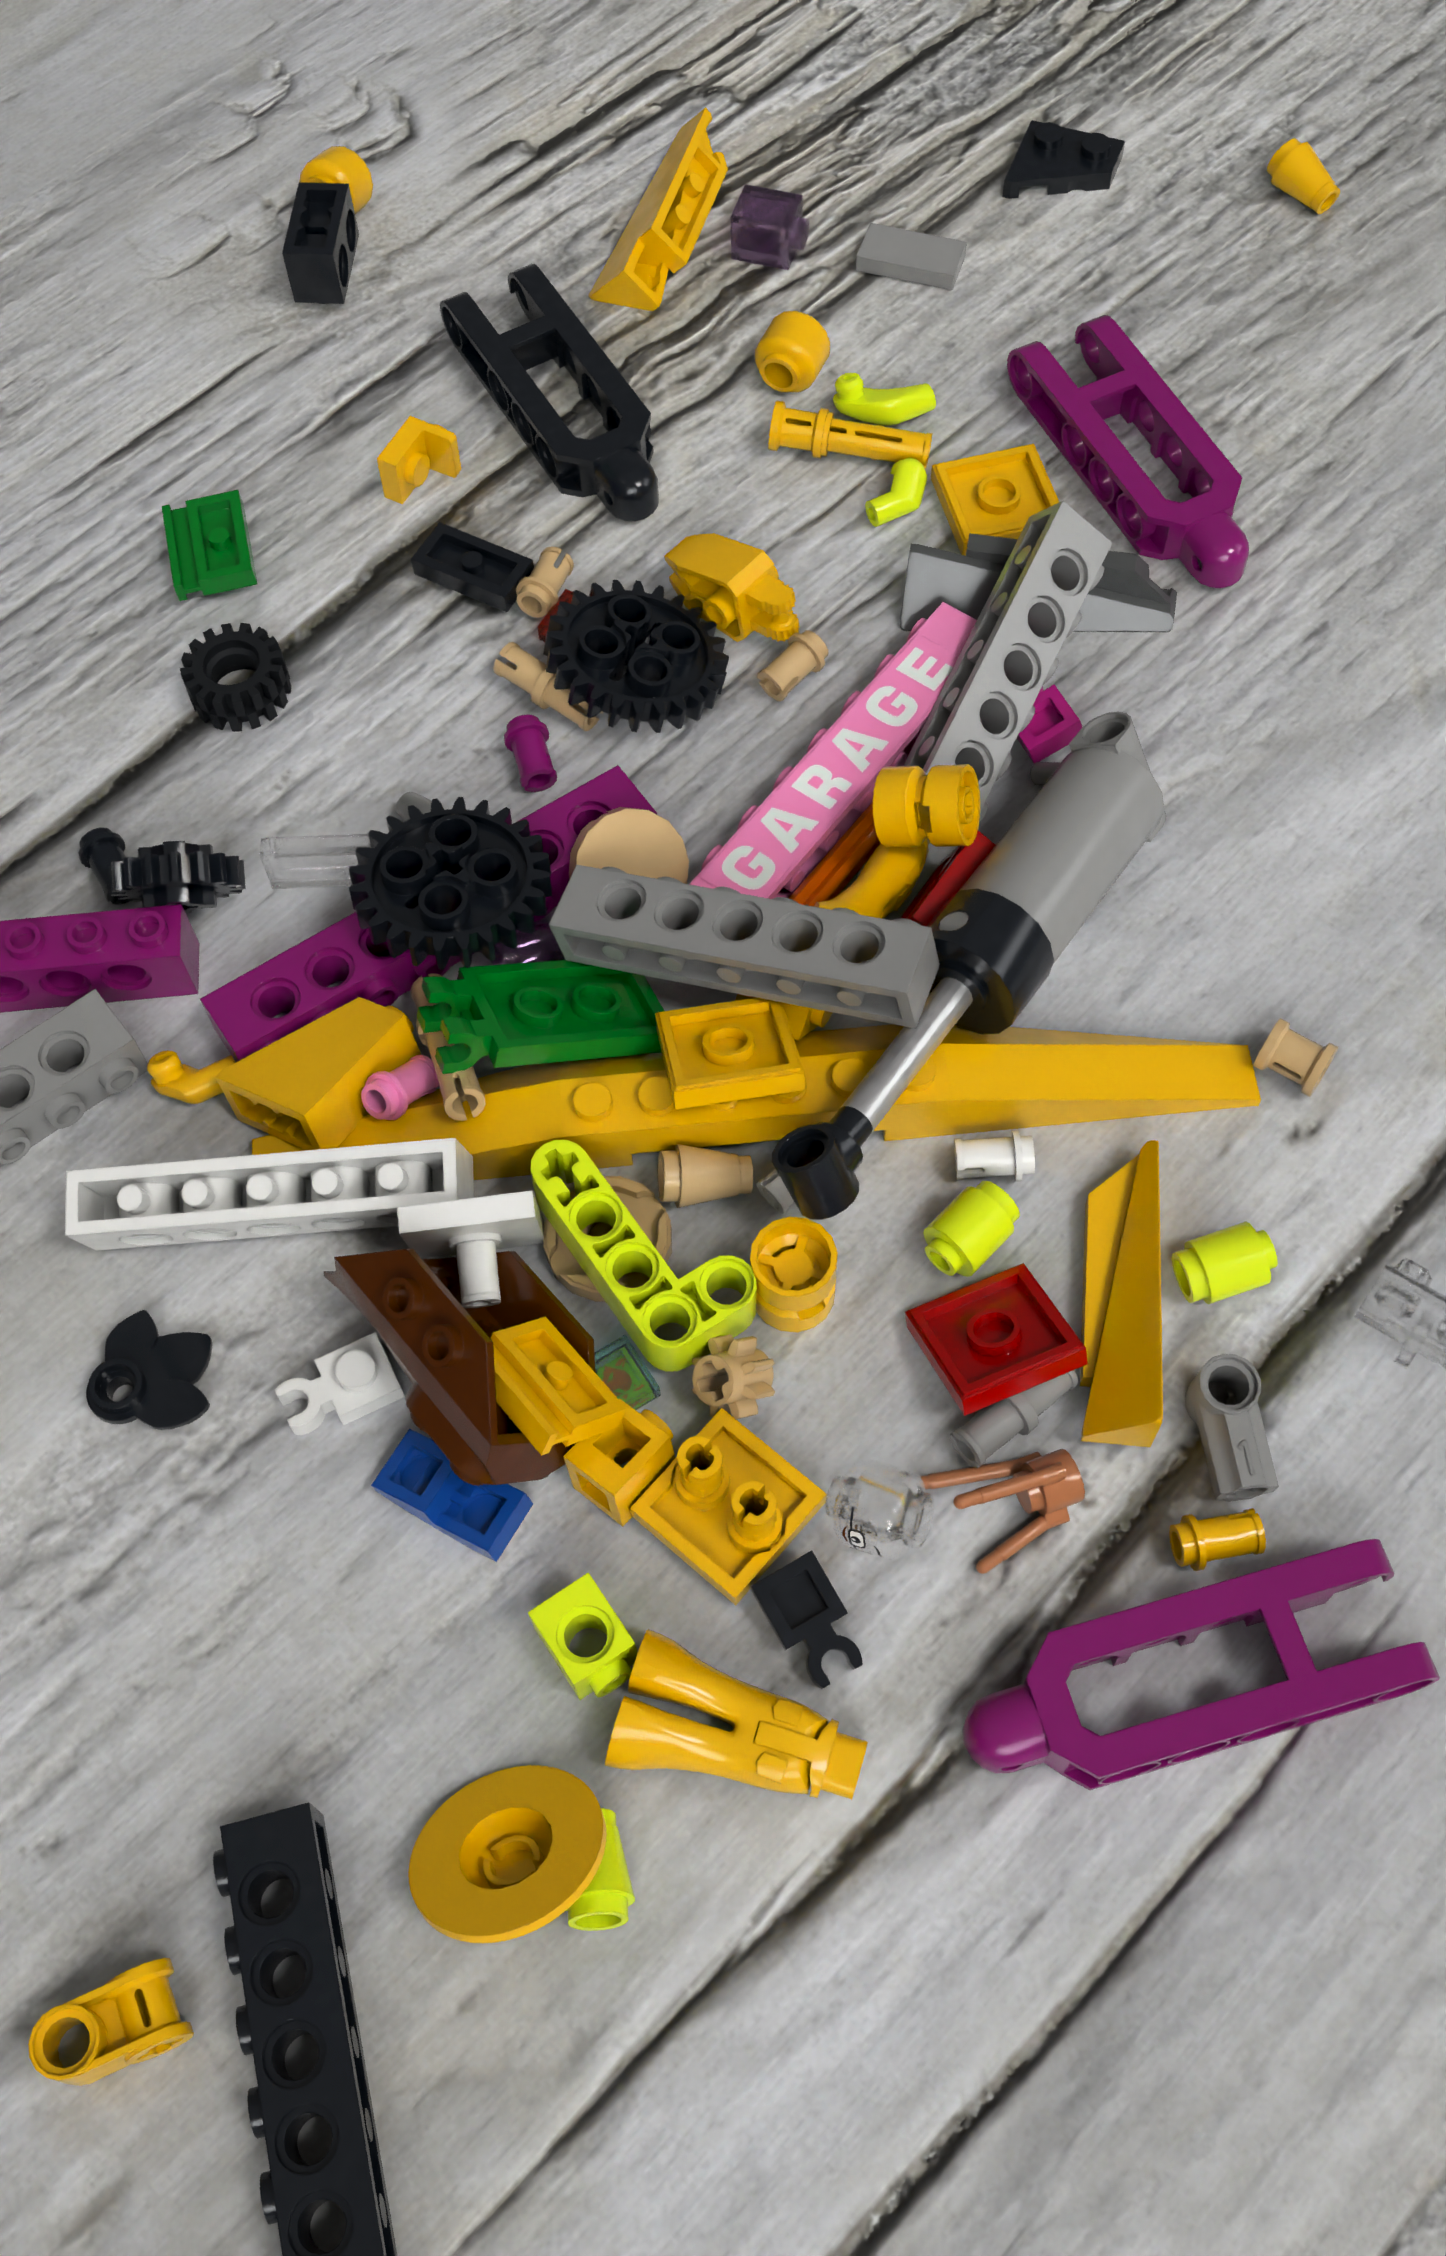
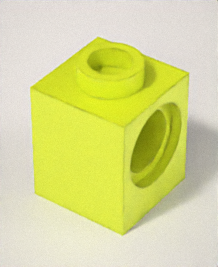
[528,1572,638,1700]

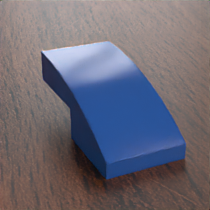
[371,1428,533,1562]

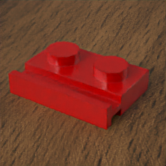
[900,831,995,926]

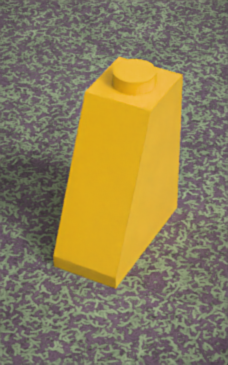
[215,997,422,1150]

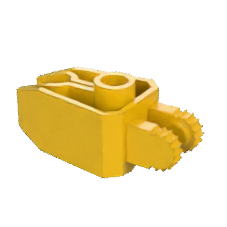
[664,533,800,642]

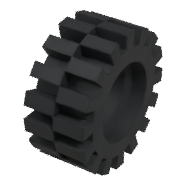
[180,623,291,732]

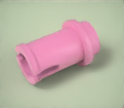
[361,1055,440,1120]

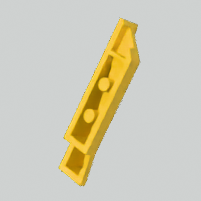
[588,107,728,311]
[1080,1140,1163,1447]

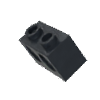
[282,182,359,304]

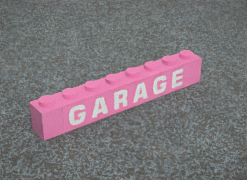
[689,602,977,899]

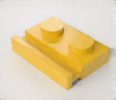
[490,1316,627,1456]

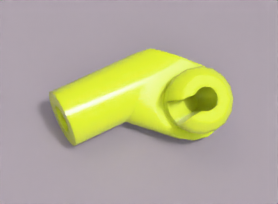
[865,458,927,527]

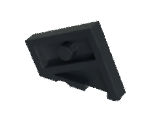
[1002,120,1125,199]

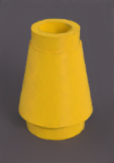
[1267,138,1341,214]

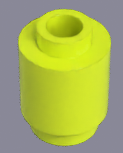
[923,1180,1020,1277]
[1171,1222,1278,1304]

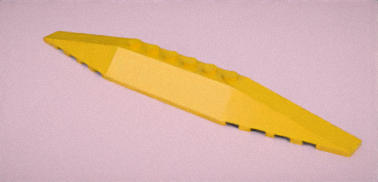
[252,1024,1261,1180]

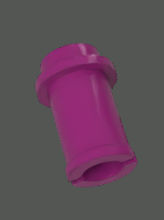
[504,714,557,792]

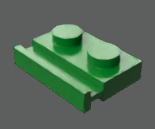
[162,490,257,601]

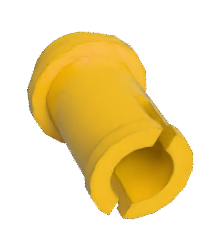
[1169,1508,1266,1571]

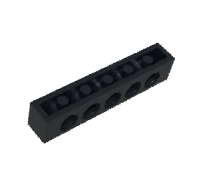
[213,1802,397,2256]

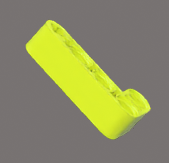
[530,1140,757,1372]

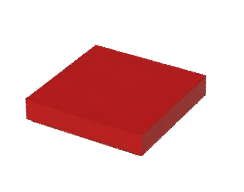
[905,1263,1088,1416]

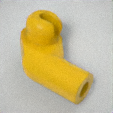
[147,1050,236,1104]

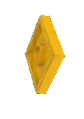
[931,443,1059,556]
[655,998,805,1110]

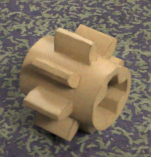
[692,1335,775,1420]

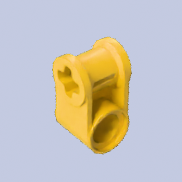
[28,1958,194,2086]

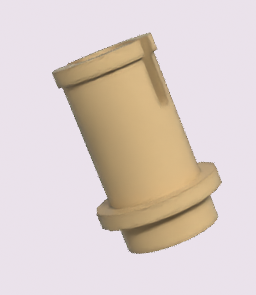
[516,546,574,618]
[757,630,828,701]

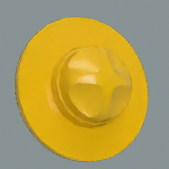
[408,1765,606,1943]

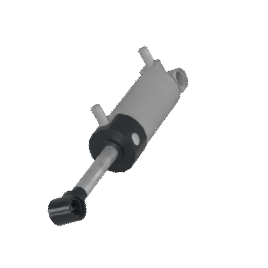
[771,711,1166,1220]

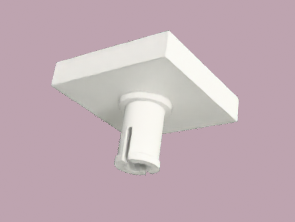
[397,1190,544,1308]

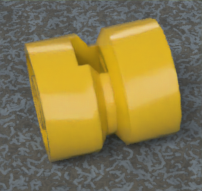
[873,764,980,847]
[750,1216,838,1333]

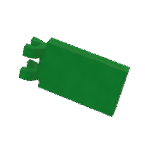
[417,960,664,1074]

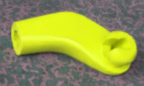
[833,373,936,426]

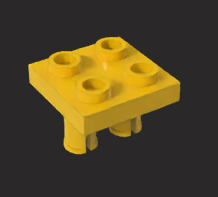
[630,1408,827,1605]

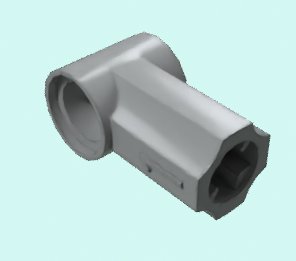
[1185,1354,1279,1502]

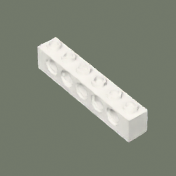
[65,1138,474,1251]

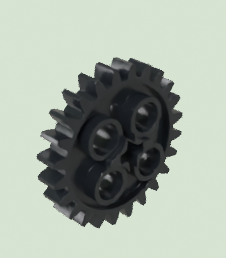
[543,580,729,733]
[349,797,552,970]

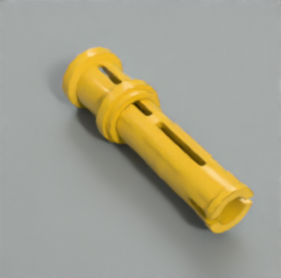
[768,401,933,469]

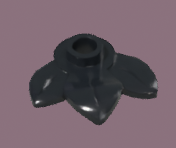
[86,1310,213,1430]

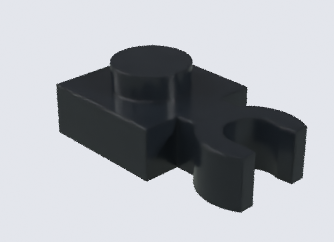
[750,1550,863,1689]

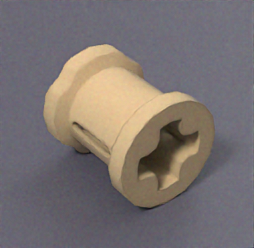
[1253,1018,1338,1097]

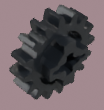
[109,841,246,913]

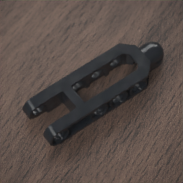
[440,264,659,521]

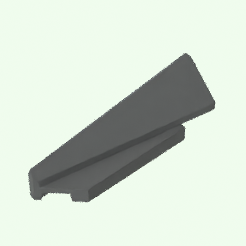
[900,533,1177,632]

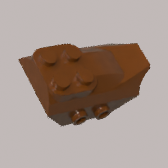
[323,1249,596,1486]

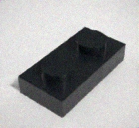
[411,522,534,612]

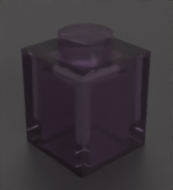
[730,184,809,270]

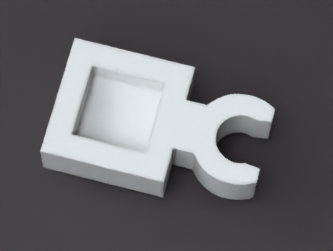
[275,1332,405,1435]

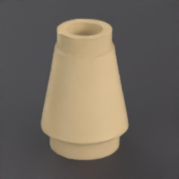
[657,1144,753,1208]

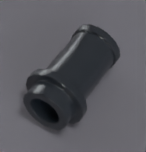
[78,828,131,905]

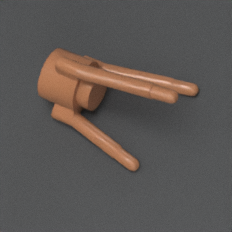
[903,1449,1085,1574]

